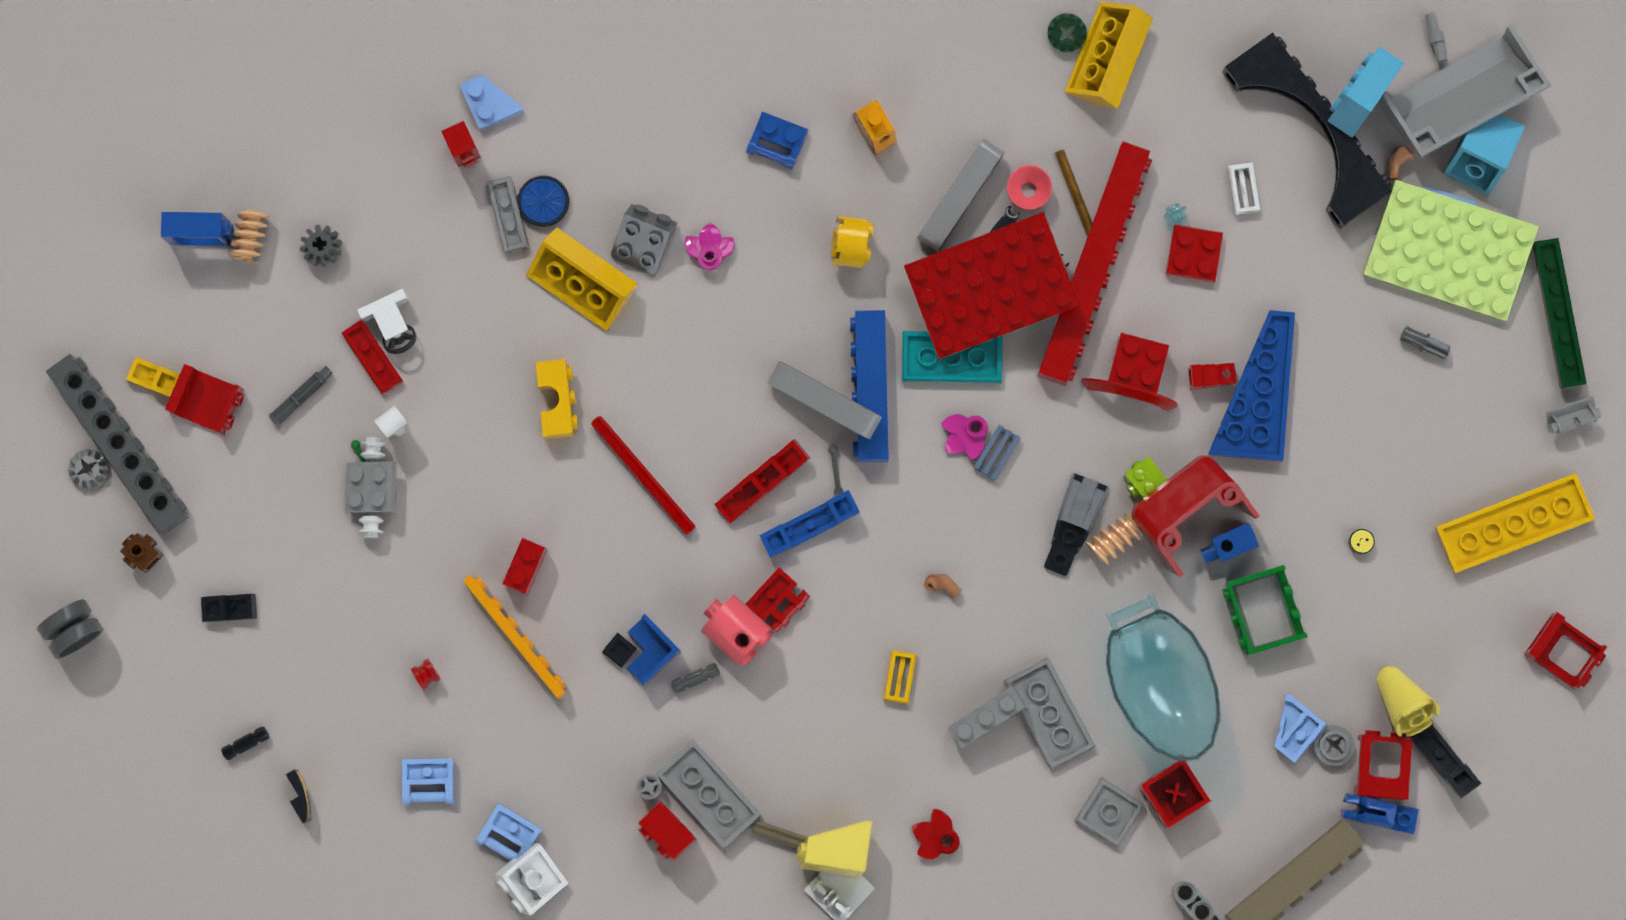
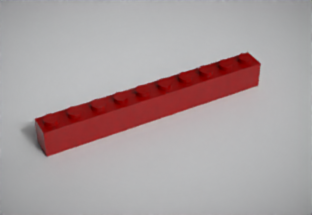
[1037,141,1152,386]

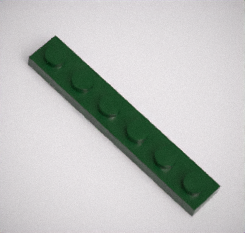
[1533,238,1587,389]

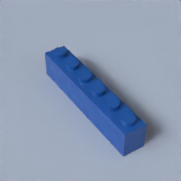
[850,310,889,463]

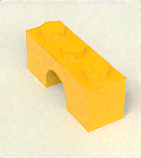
[535,359,578,439]

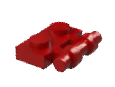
[745,567,810,633]

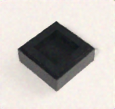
[602,632,638,668]

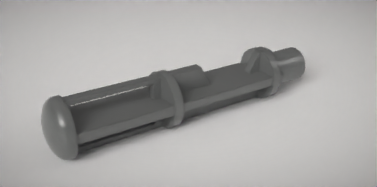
[269,366,333,425]

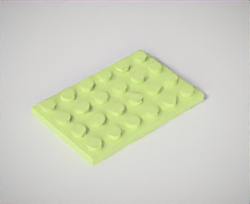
[1363,180,1539,321]

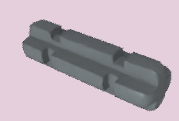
[672,663,720,693]

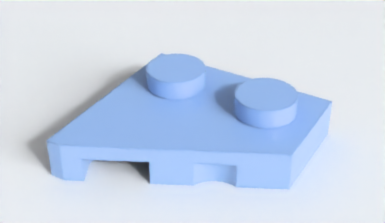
[459,75,524,131]

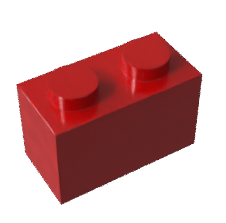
[441,121,481,168]
[502,538,547,596]

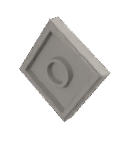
[1075,777,1145,848]

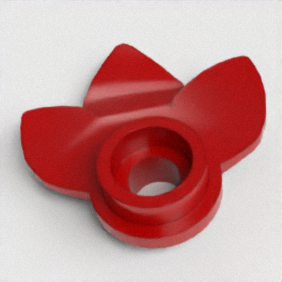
[912,809,960,859]

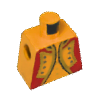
[852,100,897,155]

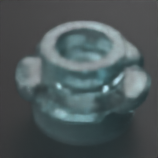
[1163,204,1187,225]

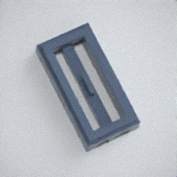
[973,425,1020,481]

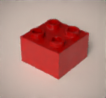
[1138,758,1211,828]
[638,802,697,860]

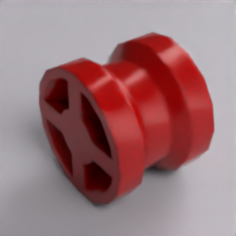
[411,658,441,690]

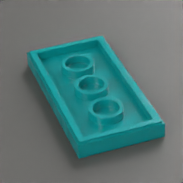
[902,331,1002,383]

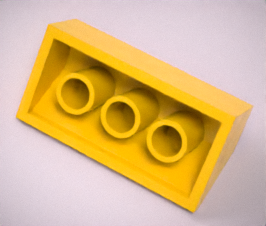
[1064,2,1153,109]
[526,228,638,331]

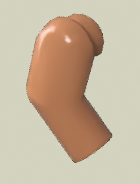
[1387,146,1414,180]
[924,574,962,598]

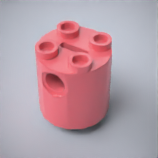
[701,595,774,666]

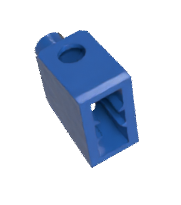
[1200,523,1260,564]

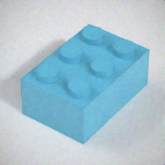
[1328,46,1404,137]

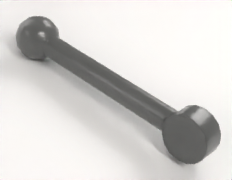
[828,445,844,496]

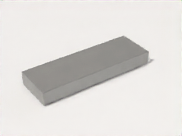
[486,176,529,255]

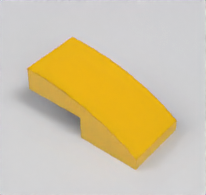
[126,357,179,397]

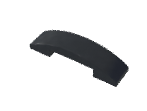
[1409,723,1482,799]

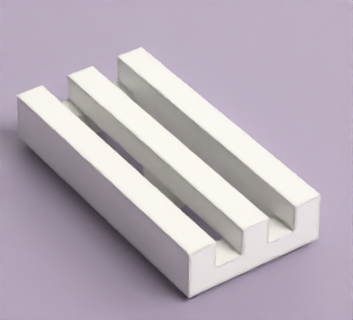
[1227,162,1261,216]

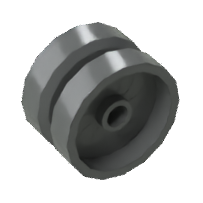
[37,599,104,659]

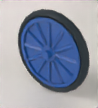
[517,175,570,227]

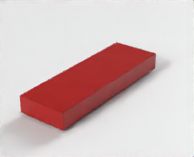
[341,319,404,395]

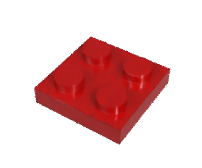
[1165,224,1223,283]

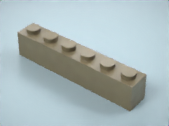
[1225,819,1365,920]

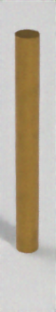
[1055,150,1092,237]

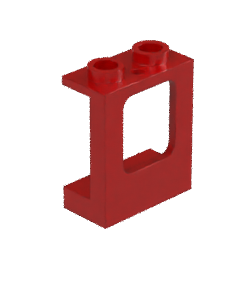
[1524,612,1607,689]
[1354,730,1413,800]

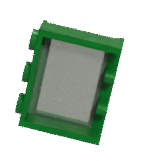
[1222,565,1308,656]

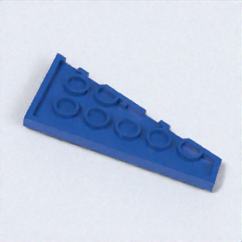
[1207,310,1295,462]

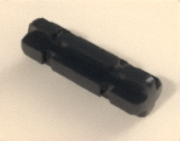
[221,726,270,760]

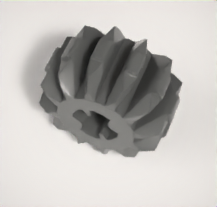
[300,225,343,267]

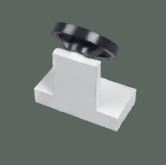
[357,289,417,354]

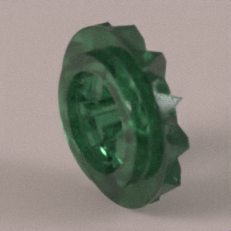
[1047,13,1087,52]

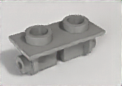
[1546,396,1601,434]

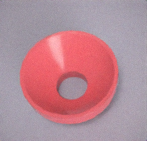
[1007,165,1052,210]

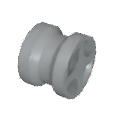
[636,774,663,800]

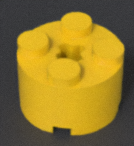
[831,215,873,268]

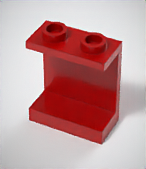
[165,364,245,435]

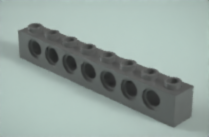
[46,354,189,535]

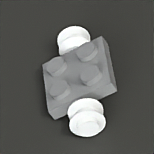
[345,437,396,538]

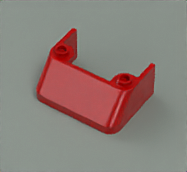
[1131,455,1259,578]

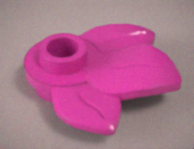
[685,223,734,271]
[941,414,988,460]

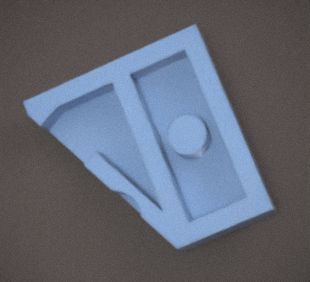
[1275,693,1327,764]

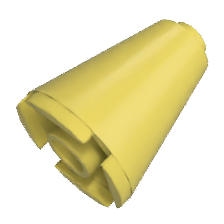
[1376,666,1441,737]

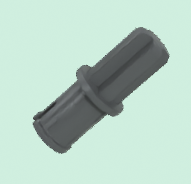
[1400,325,1450,359]

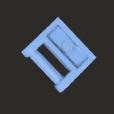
[402,758,454,805]
[475,803,542,861]

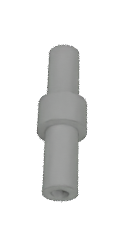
[1425,13,1447,63]

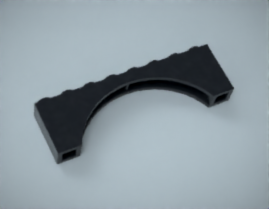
[1222,32,1392,230]

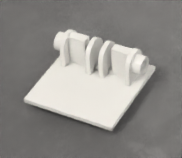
[804,872,875,920]

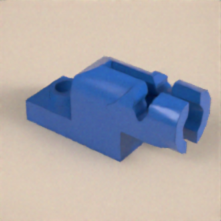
[1341,793,1419,834]

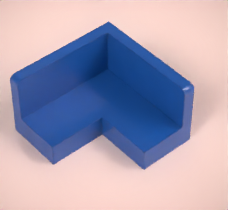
[627,614,681,686]

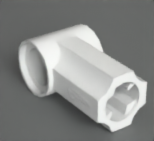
[374,405,408,438]

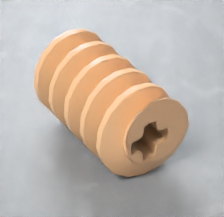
[228,209,270,264]
[1085,512,1141,565]

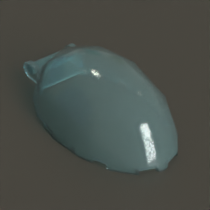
[1106,593,1221,761]

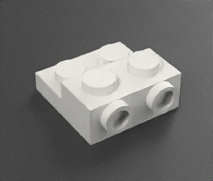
[495,843,568,916]

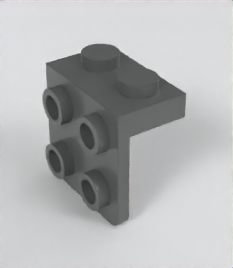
[611,204,678,274]

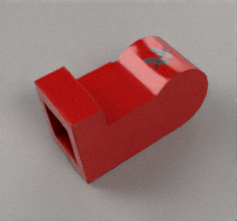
[1188,363,1237,390]

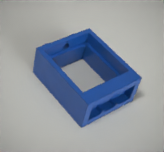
[161,212,234,246]

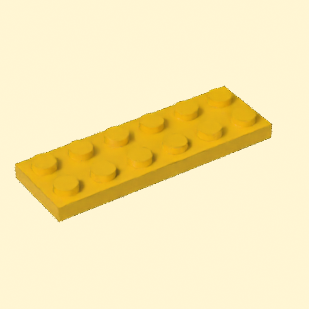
[1435,473,1595,574]

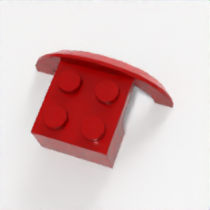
[1081,332,1178,411]

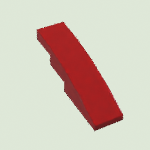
[714,439,811,524]

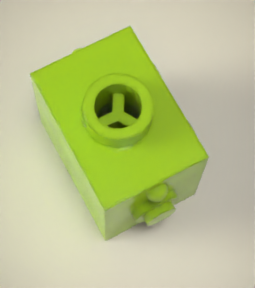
[1123,456,1167,500]

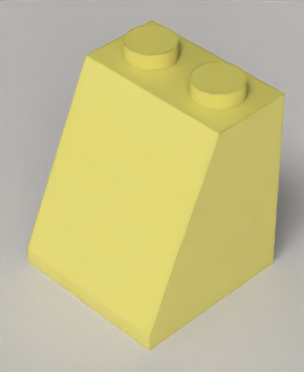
[796,821,872,878]

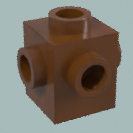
[120,533,164,573]

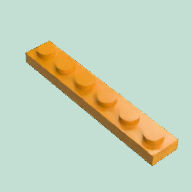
[463,574,567,699]

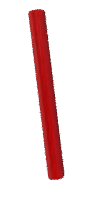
[591,416,695,535]

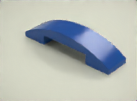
[759,490,860,558]

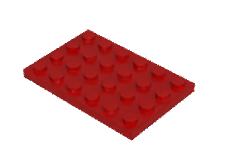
[904,212,1080,359]

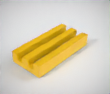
[883,650,917,704]

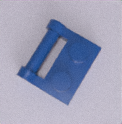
[746,111,808,170]

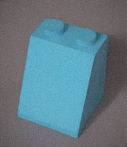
[1444,114,1525,196]

